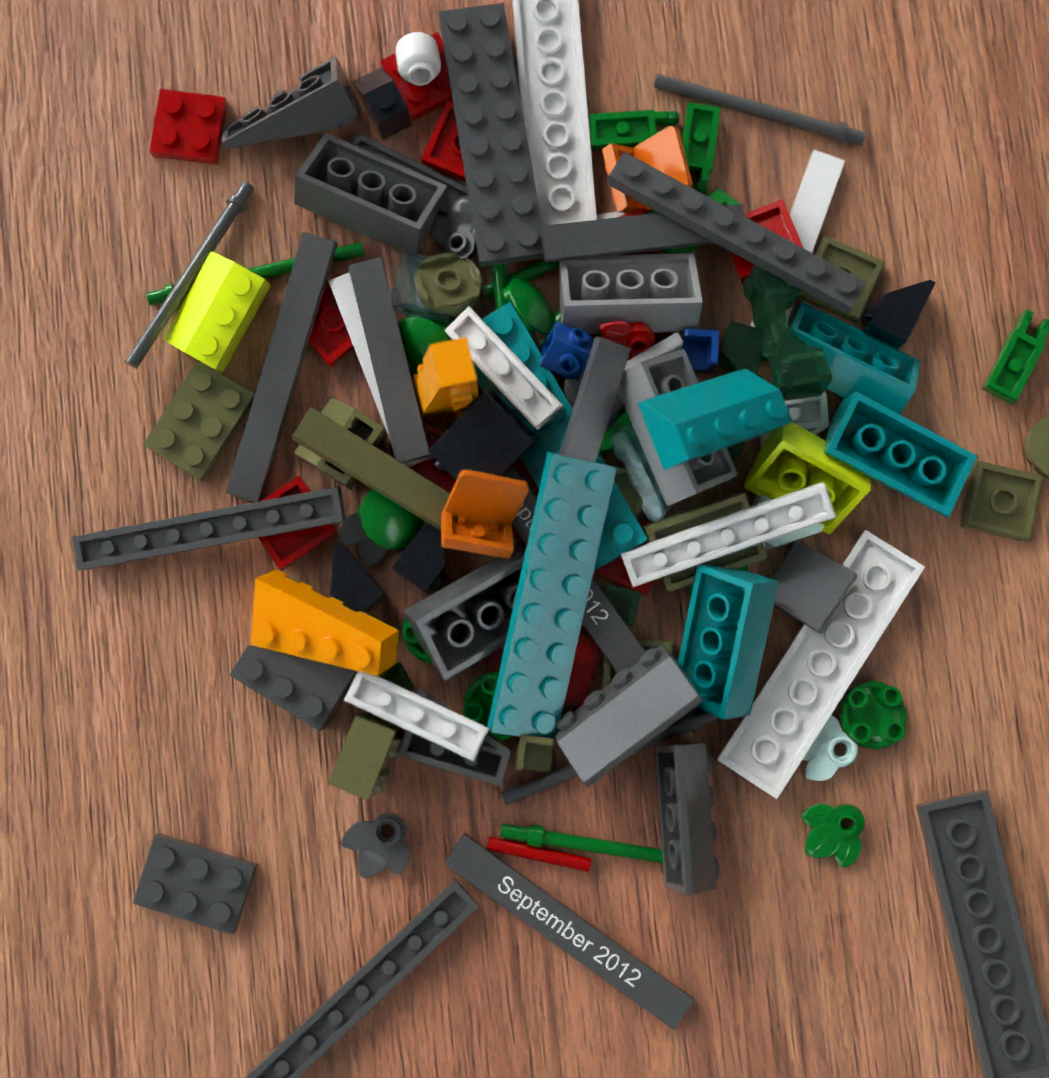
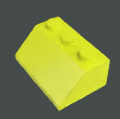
[162,251,271,373]
[743,422,871,535]

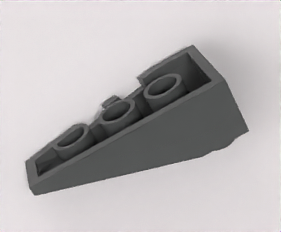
[222,56,358,149]

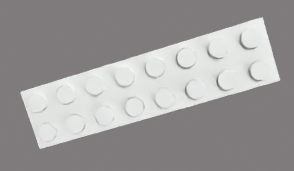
[512,0,597,226]
[716,530,925,799]

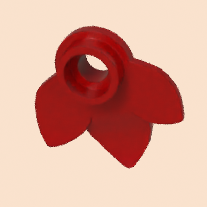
[600,321,655,361]

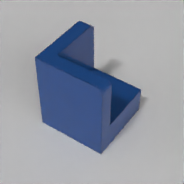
[680,329,719,373]

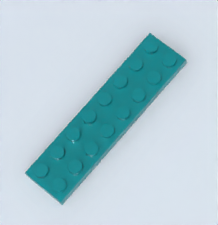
[472,302,649,571]
[487,452,617,741]

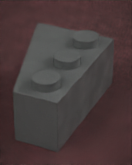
[230,645,358,731]
[398,687,511,786]

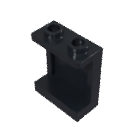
[428,390,541,480]

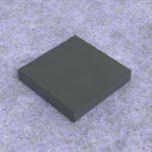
[772,541,858,634]

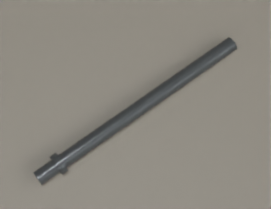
[654,74,866,146]
[125,181,254,369]
[501,710,717,805]

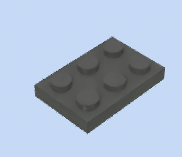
[133,833,257,935]

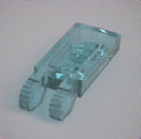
[611,424,672,522]

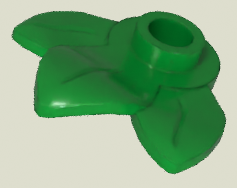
[801,803,865,868]

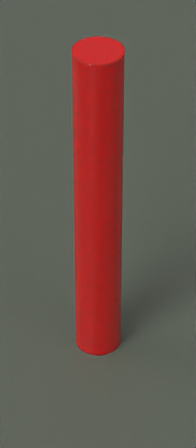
[486,836,591,872]

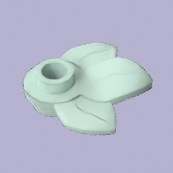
[802,715,858,781]

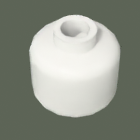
[395,32,441,86]

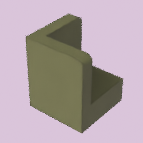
[515,734,555,773]

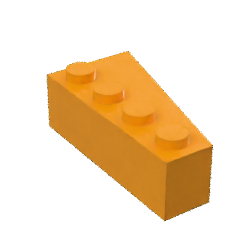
[412,337,479,423]
[251,569,399,676]

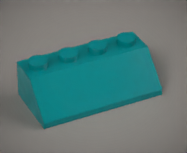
[772,301,921,414]
[637,368,793,470]
[824,391,977,518]
[678,563,779,720]

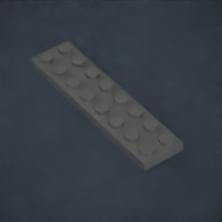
[438,3,544,267]
[915,790,1049,1078]

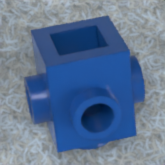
[540,321,593,380]

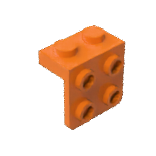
[602,126,692,214]
[441,470,529,559]

